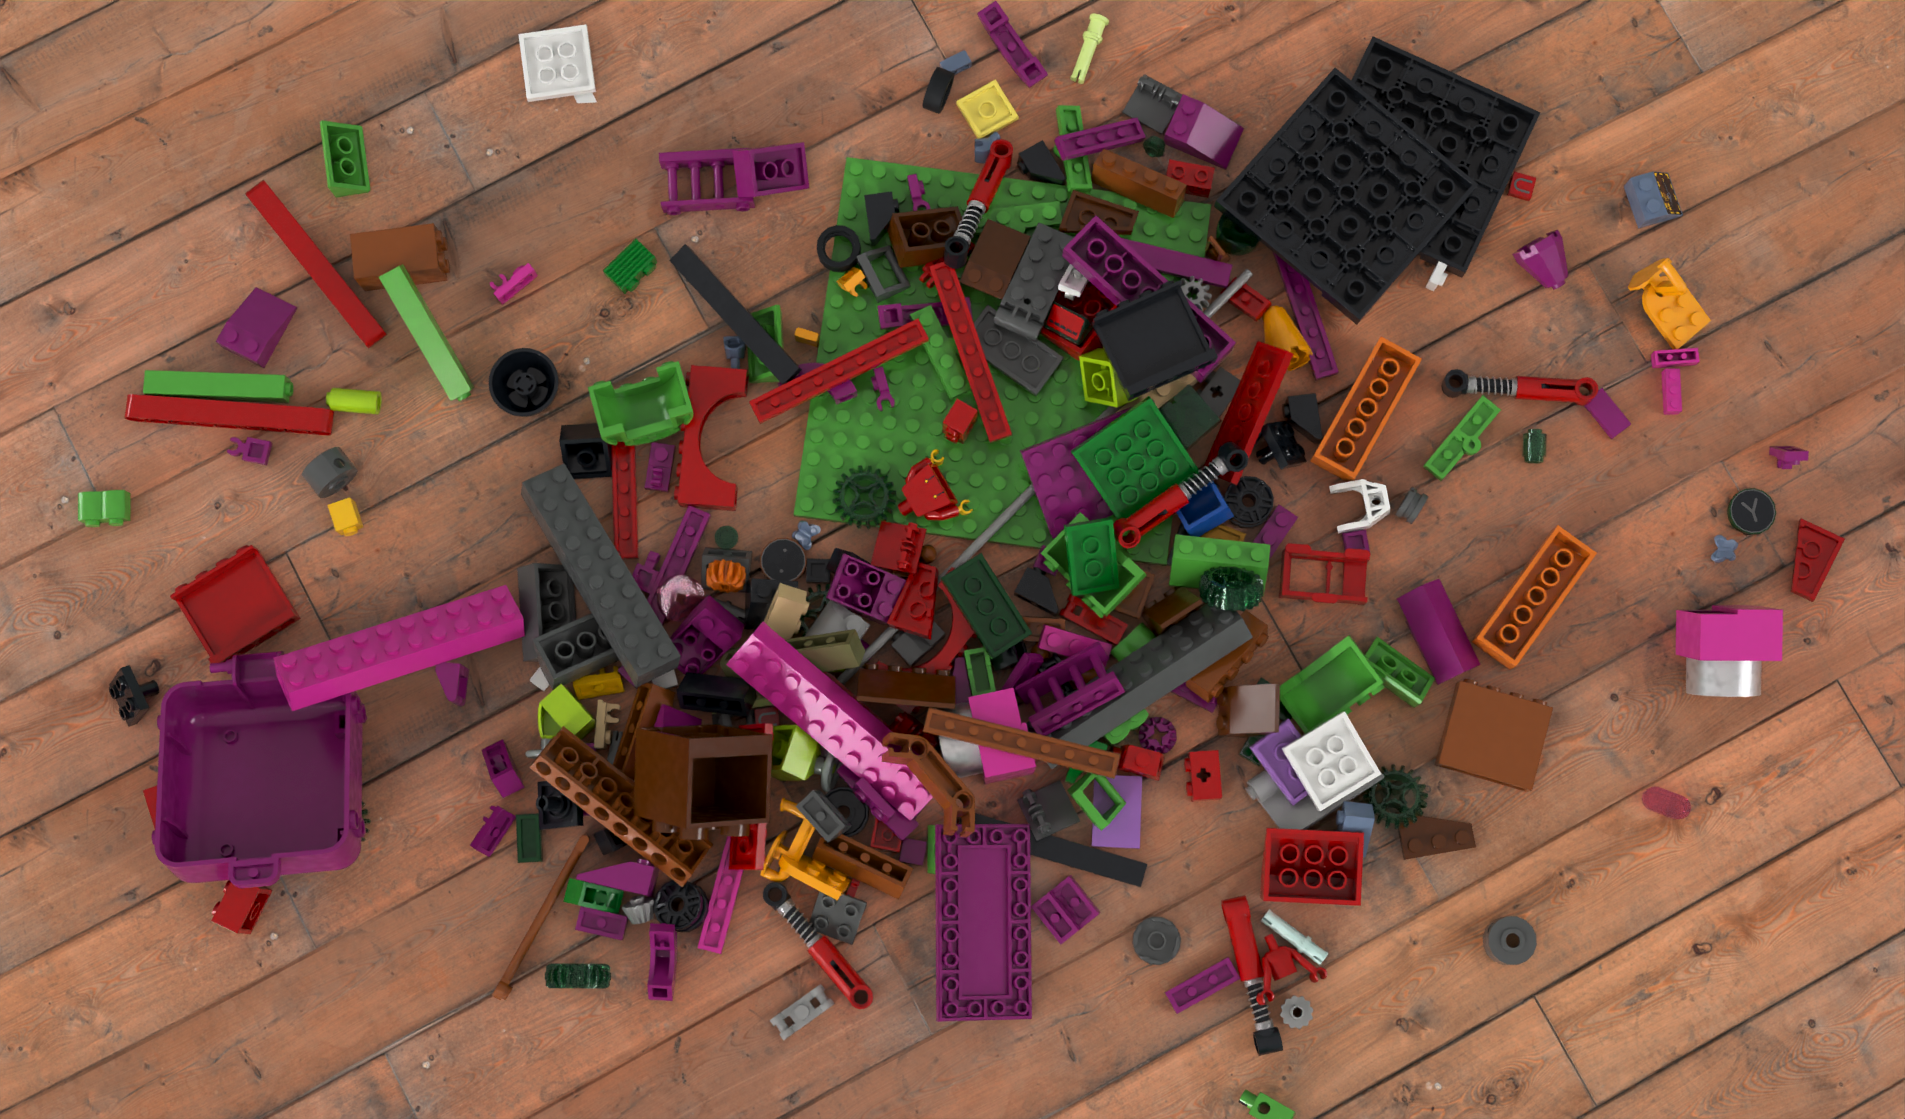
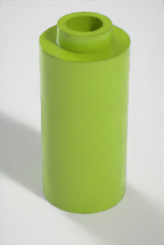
[326,388,382,415]

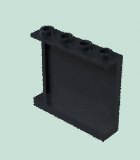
[1092,280,1218,401]

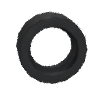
[923,67,955,114]
[816,225,861,272]

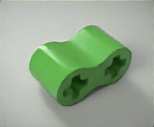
[1110,622,1156,662]

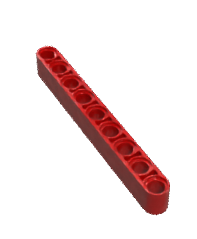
[245,180,387,349]
[124,394,334,435]

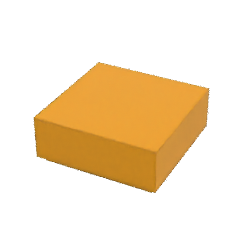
[794,327,820,348]

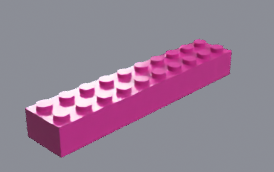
[274,585,525,711]
[726,622,933,821]

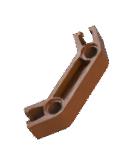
[882,732,975,837]

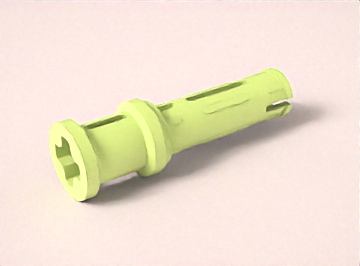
[1070,13,1109,84]

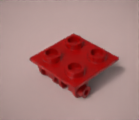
[870,521,927,574]
[888,712,940,754]

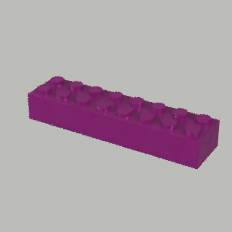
[1062,215,1236,383]

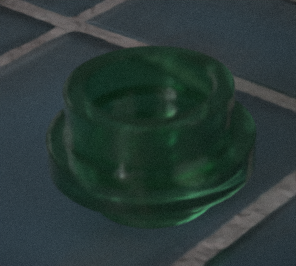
[1143,136,1165,157]
[715,526,738,549]

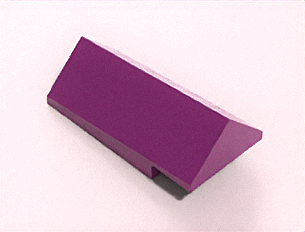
[1397,579,1481,685]

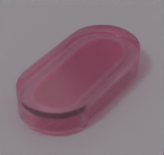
[1642,787,1691,820]

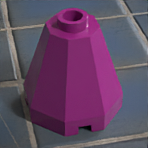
[1512,230,1569,290]

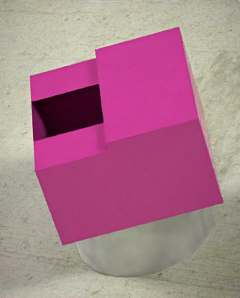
[1676,605,1783,697]
[938,688,1036,784]

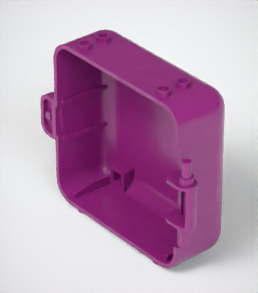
[152,651,367,888]

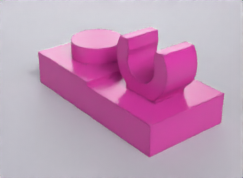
[490,263,538,305]

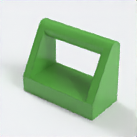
[1067,773,1126,831]

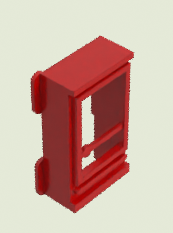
[1279,543,1371,605]

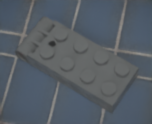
[993,223,1074,341]

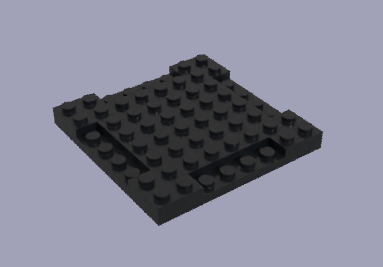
[1351,36,1540,278]
[1214,68,1479,325]

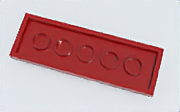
[1202,341,1293,485]
[729,723,774,870]

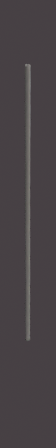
[837,269,1253,685]

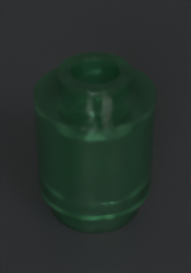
[1522,429,1547,464]

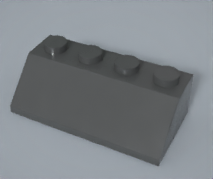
[517,563,576,662]
[532,613,619,690]

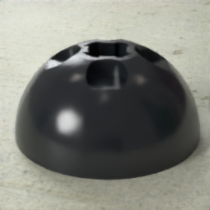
[489,348,559,417]

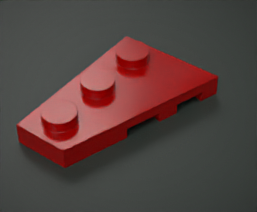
[1791,518,1845,602]
[887,562,939,640]

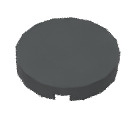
[1132,916,1181,965]

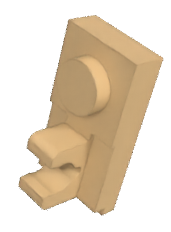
[594,700,621,750]

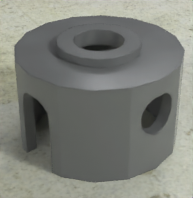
[302,447,358,498]
[1483,916,1537,965]

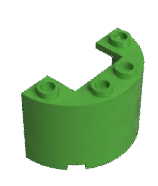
[588,361,693,446]
[1041,512,1147,618]
[1280,635,1385,734]

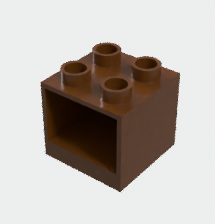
[633,724,773,840]

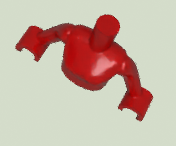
[1256,933,1327,1005]

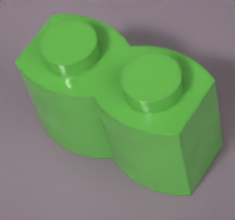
[78,490,131,527]
[1102,709,1149,747]

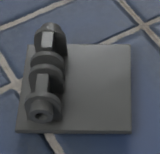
[1122,74,1182,134]
[1017,780,1080,841]
[809,892,867,945]

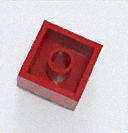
[211,880,273,934]

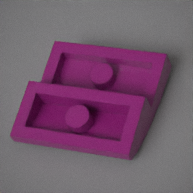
[1031,875,1101,945]

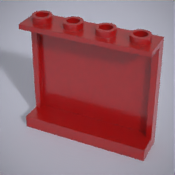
[170,545,301,663]

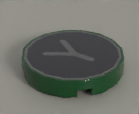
[1727,488,1776,535]

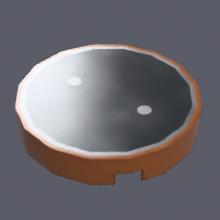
[760,538,807,581]

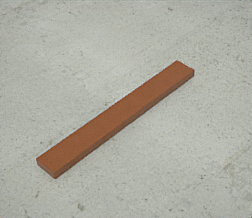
[923,707,1121,779]

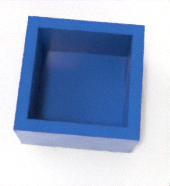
[1176,480,1234,537]

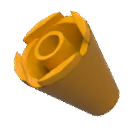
[1263,305,1313,371]

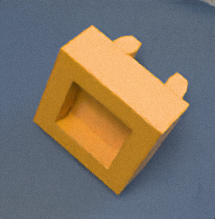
[836,267,868,297]

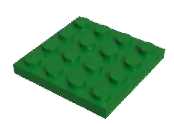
[1071,396,1199,520]

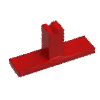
[846,878,860,897]

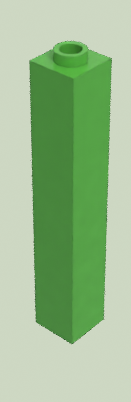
[379,264,474,401]
[143,370,293,403]

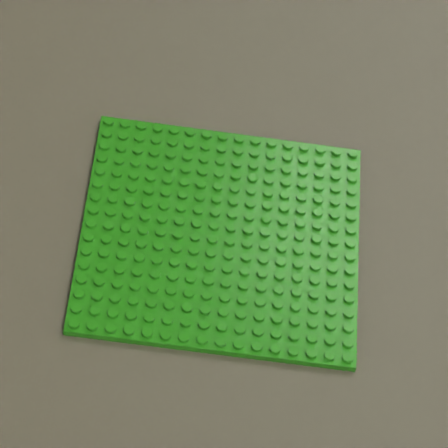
[794,157,1211,566]

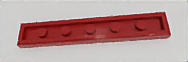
[611,441,639,560]

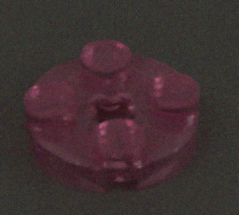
[656,575,705,622]

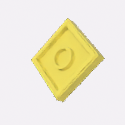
[956,79,1019,139]

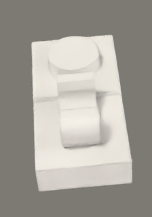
[1058,264,1089,300]

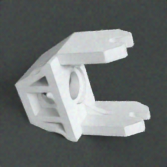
[1329,479,1390,534]

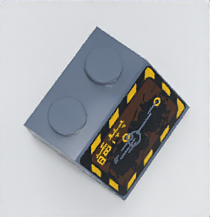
[1623,172,1683,229]

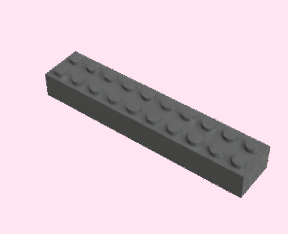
[521,464,681,688]
[1027,594,1253,769]

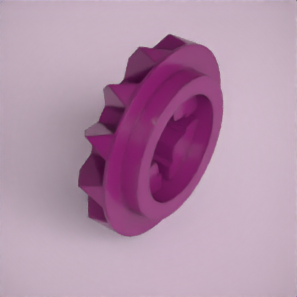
[1139,717,1177,754]

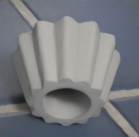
[622,895,654,924]
[1280,995,1313,1029]

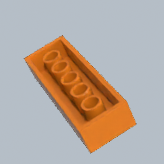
[1310,336,1422,482]
[1471,525,1597,670]

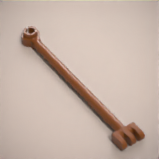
[492,834,590,1000]

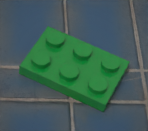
[1064,517,1120,596]

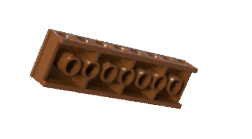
[529,726,713,887]

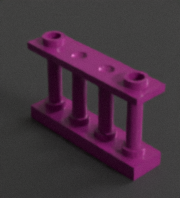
[659,148,755,215]
[1015,641,1125,736]

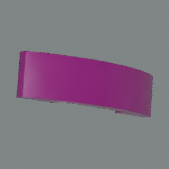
[977,1,1048,88]
[877,297,973,330]

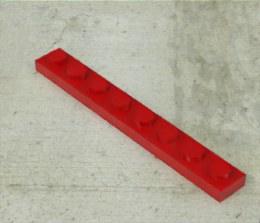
[929,262,1012,443]
[749,318,929,424]

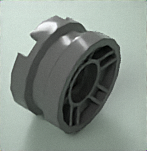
[1395,487,1428,524]

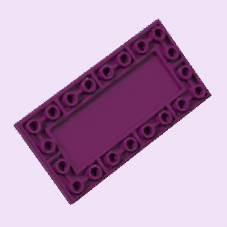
[935,824,1032,1022]

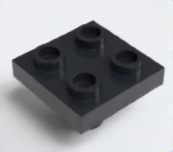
[1256,421,1307,469]
[109,665,159,727]
[536,781,583,830]

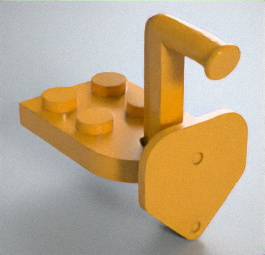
[1628,258,1711,349]
[760,798,852,901]

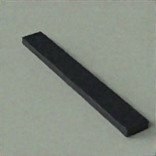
[669,244,802,385]
[959,813,1147,887]

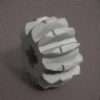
[1181,276,1212,312]

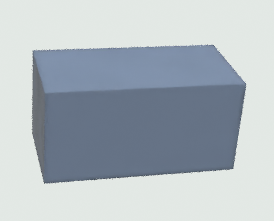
[940,50,972,75]

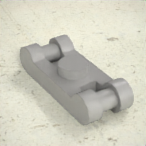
[770,984,835,1041]

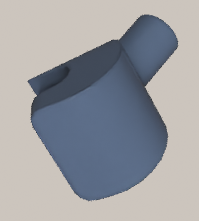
[975,132,1001,164]
[723,336,746,369]

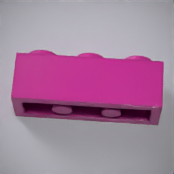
[1651,348,1700,368]
[1661,369,1682,415]

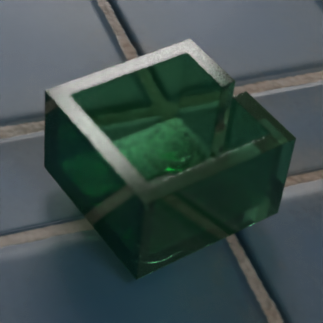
[1159,384,1222,451]

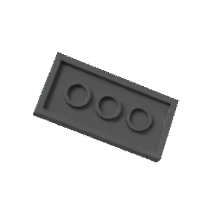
[974,305,1064,397]

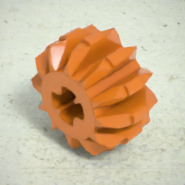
[706,559,746,593]

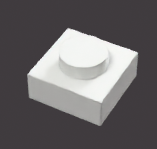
[1425,261,1448,291]

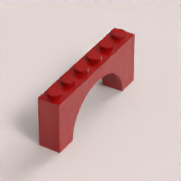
[674,365,749,511]
[875,567,977,715]

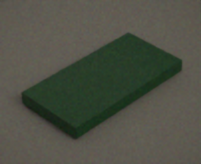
[940,553,1033,660]

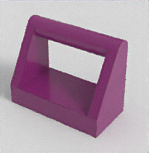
[435,662,469,707]

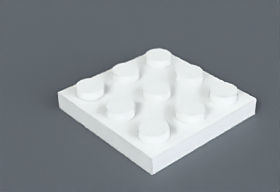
[518,24,596,102]
[1282,711,1381,811]

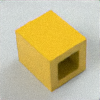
[327,497,364,536]

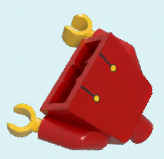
[898,449,973,521]

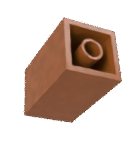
[350,223,450,291]

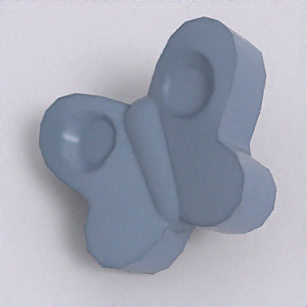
[792,521,821,550]
[1711,535,1738,563]

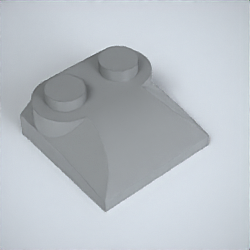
[805,600,870,640]

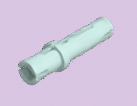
[1260,909,1328,965]

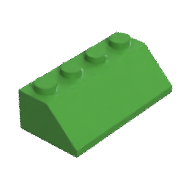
[1169,534,1270,596]

